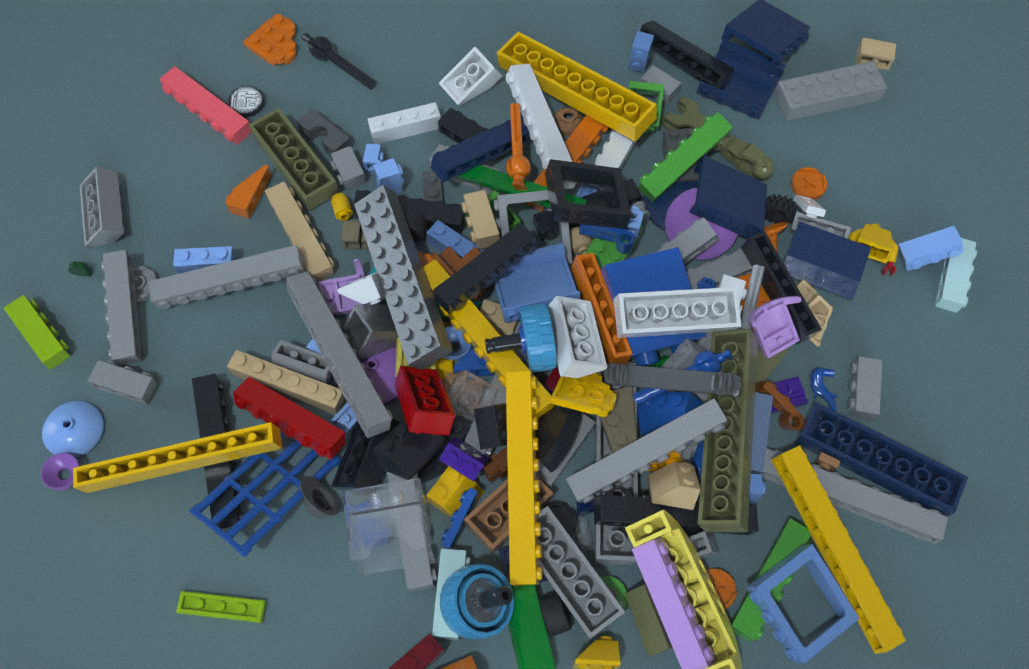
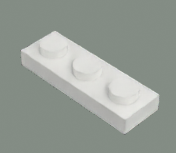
[793,194,826,218]

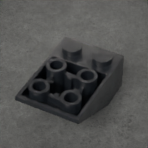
[474,404,507,450]

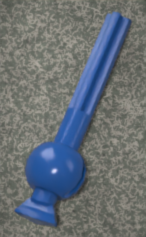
[632,349,733,405]

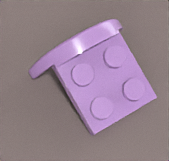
[318,259,370,316]
[748,296,801,359]

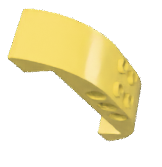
[625,510,742,669]

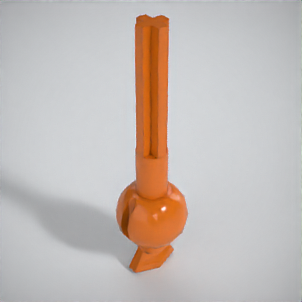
[506,103,531,191]

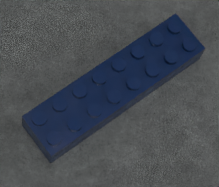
[794,402,968,517]

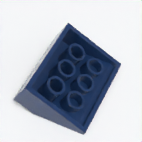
[783,221,871,300]

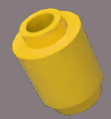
[331,193,353,221]

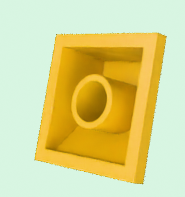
[572,636,620,669]

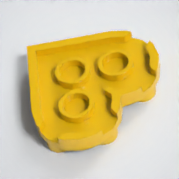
[550,373,617,417]

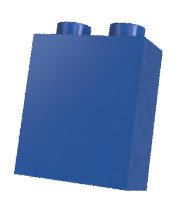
[601,247,706,366]

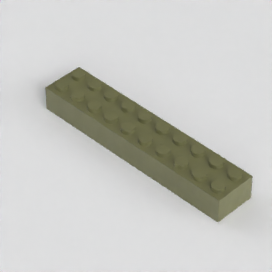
[698,329,758,532]

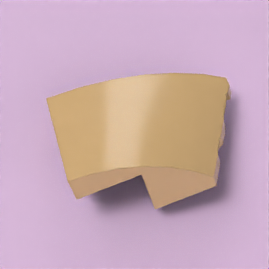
[797,279,833,347]

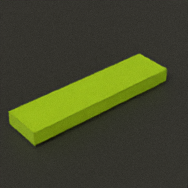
[176,591,267,623]

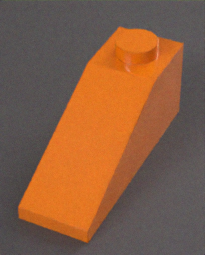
[225,165,272,219]

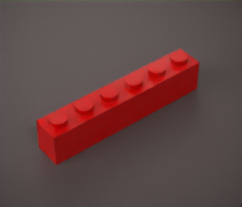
[233,377,346,460]

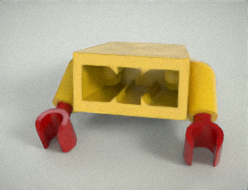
[848,223,898,277]

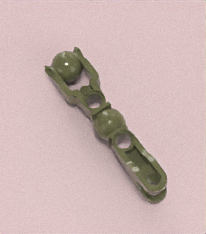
[661,96,774,181]

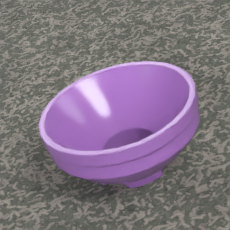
[41,453,80,491]

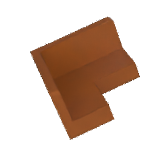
[432,246,482,276]

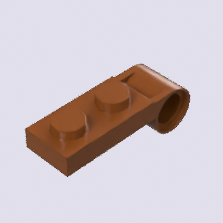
[755,381,805,431]

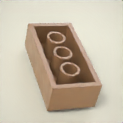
[464,476,553,555]

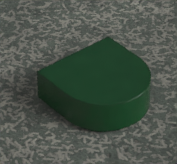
[68,261,93,277]

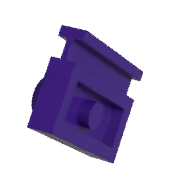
[771,377,809,414]

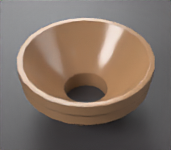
[554,107,583,136]

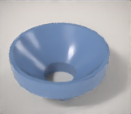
[444,326,471,360]

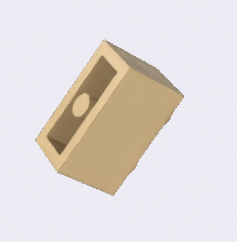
[855,38,896,70]

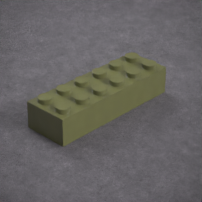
[248,108,339,211]

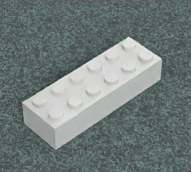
[614,287,741,338]

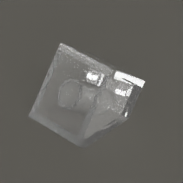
[447,370,499,423]

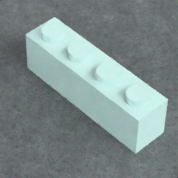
[935,238,977,313]
[432,549,470,641]

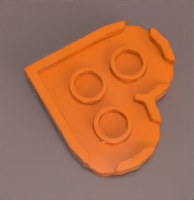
[243,14,297,66]

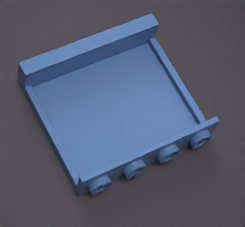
[493,243,580,323]

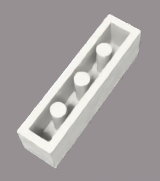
[368,102,441,144]
[588,130,636,190]

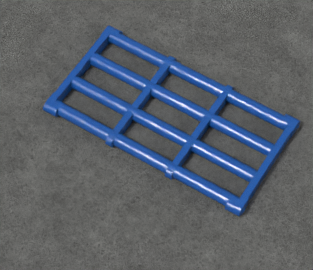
[189,431,341,557]

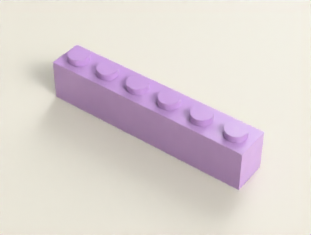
[632,537,714,669]

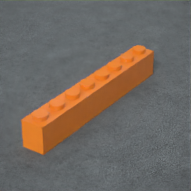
[525,115,610,212]

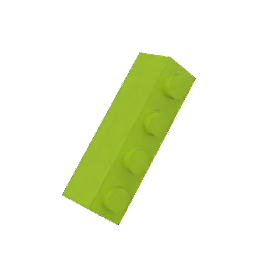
[3,295,71,370]

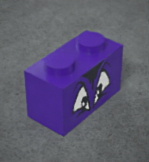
[439,437,489,482]

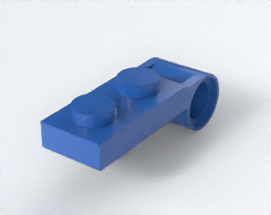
[579,224,635,254]

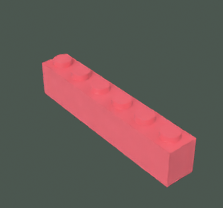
[160,66,251,145]

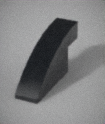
[539,406,582,473]

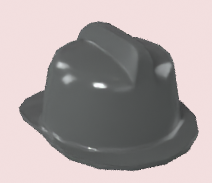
[300,476,341,518]

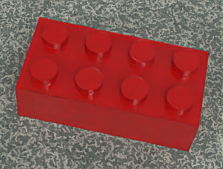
[394,366,455,435]

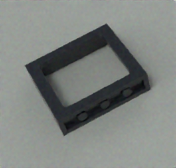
[545,159,632,229]

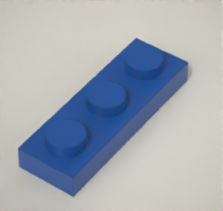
[441,488,479,549]

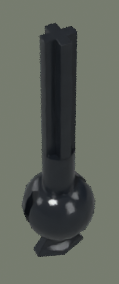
[301,33,376,90]

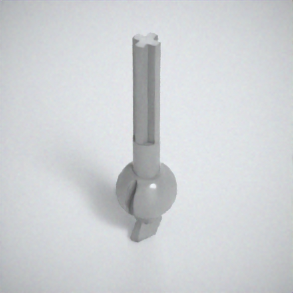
[736,265,765,335]

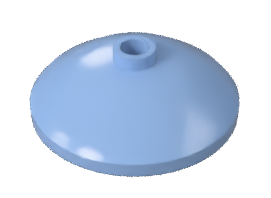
[42,401,105,458]

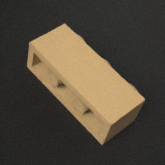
[461,190,499,250]

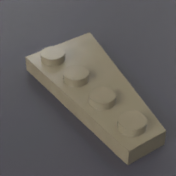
[599,387,637,453]

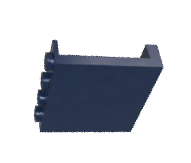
[721,0,810,68]
[696,40,786,120]
[689,155,767,239]

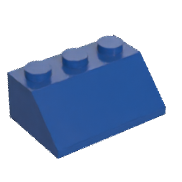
[637,392,703,437]

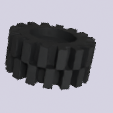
[765,194,797,224]

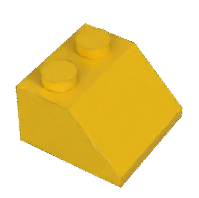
[426,466,485,518]

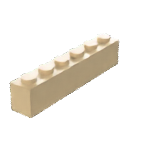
[264,182,335,283]
[227,350,346,415]

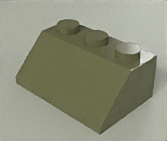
[625,584,673,657]

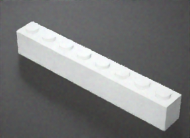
[506,64,577,190]

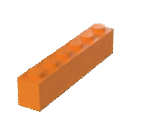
[571,253,633,365]

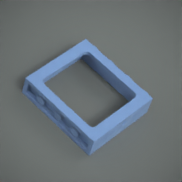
[746,544,860,664]

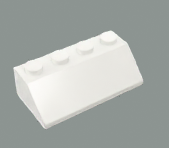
[548,296,607,378]

